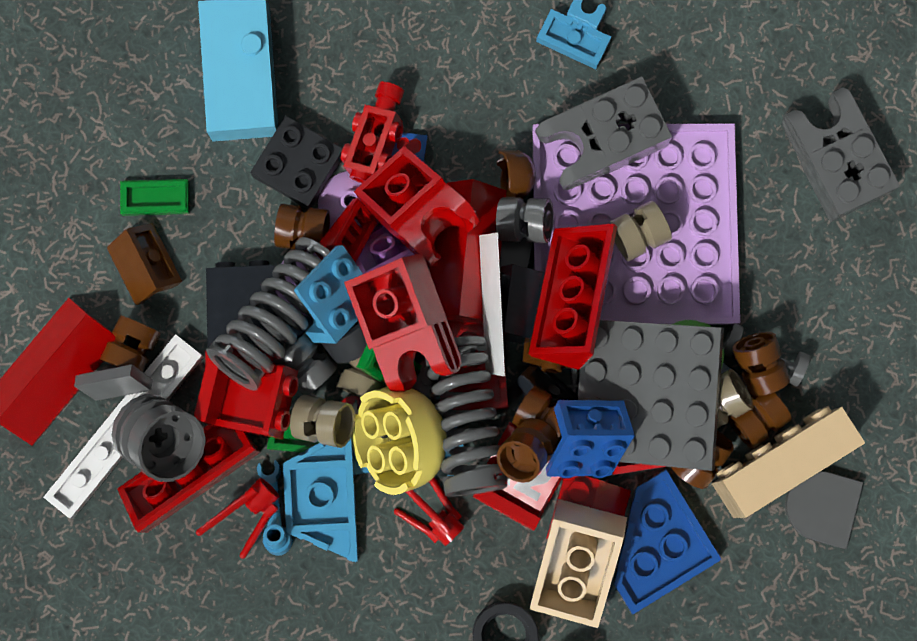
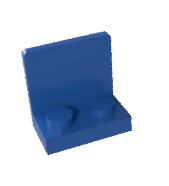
[545,400,635,478]

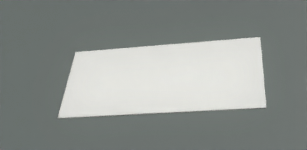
[479,233,505,376]

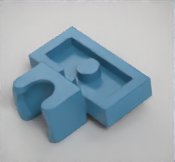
[536,0,611,69]

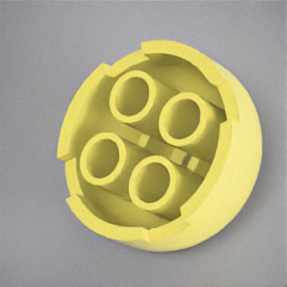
[351,387,447,495]

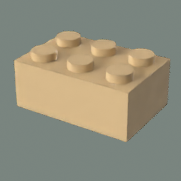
[530,499,627,628]

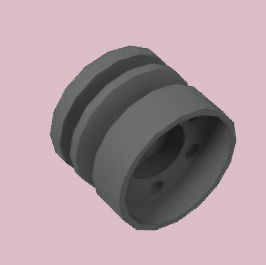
[111,394,206,482]

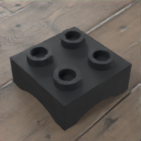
[250,116,342,210]

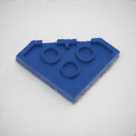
[613,470,722,614]

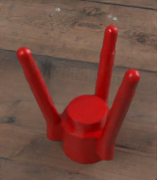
[196,477,279,559]
[394,477,464,546]

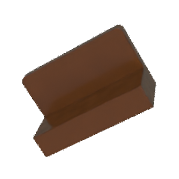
[107,223,182,305]

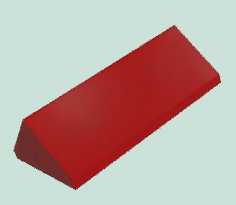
[430,179,506,324]
[528,224,617,370]
[0,298,115,446]
[117,425,261,533]

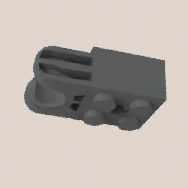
[535,76,672,190]
[782,87,900,223]

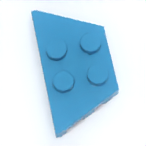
[283,437,358,562]

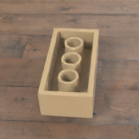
[712,406,865,518]

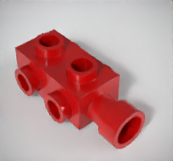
[341,81,405,183]

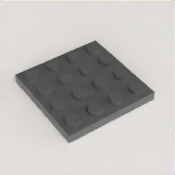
[578,320,724,471]

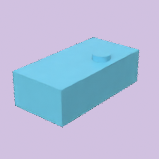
[198,0,278,142]

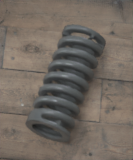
[206,237,330,391]
[425,336,508,497]

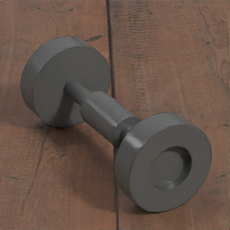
[723,323,811,387]

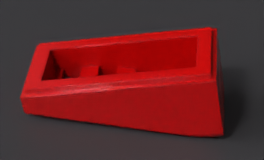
[315,198,377,263]

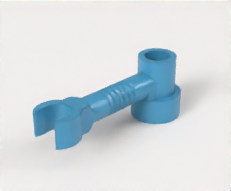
[257,460,292,556]

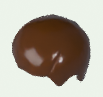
[496,150,536,199]

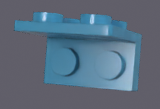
[294,245,363,344]

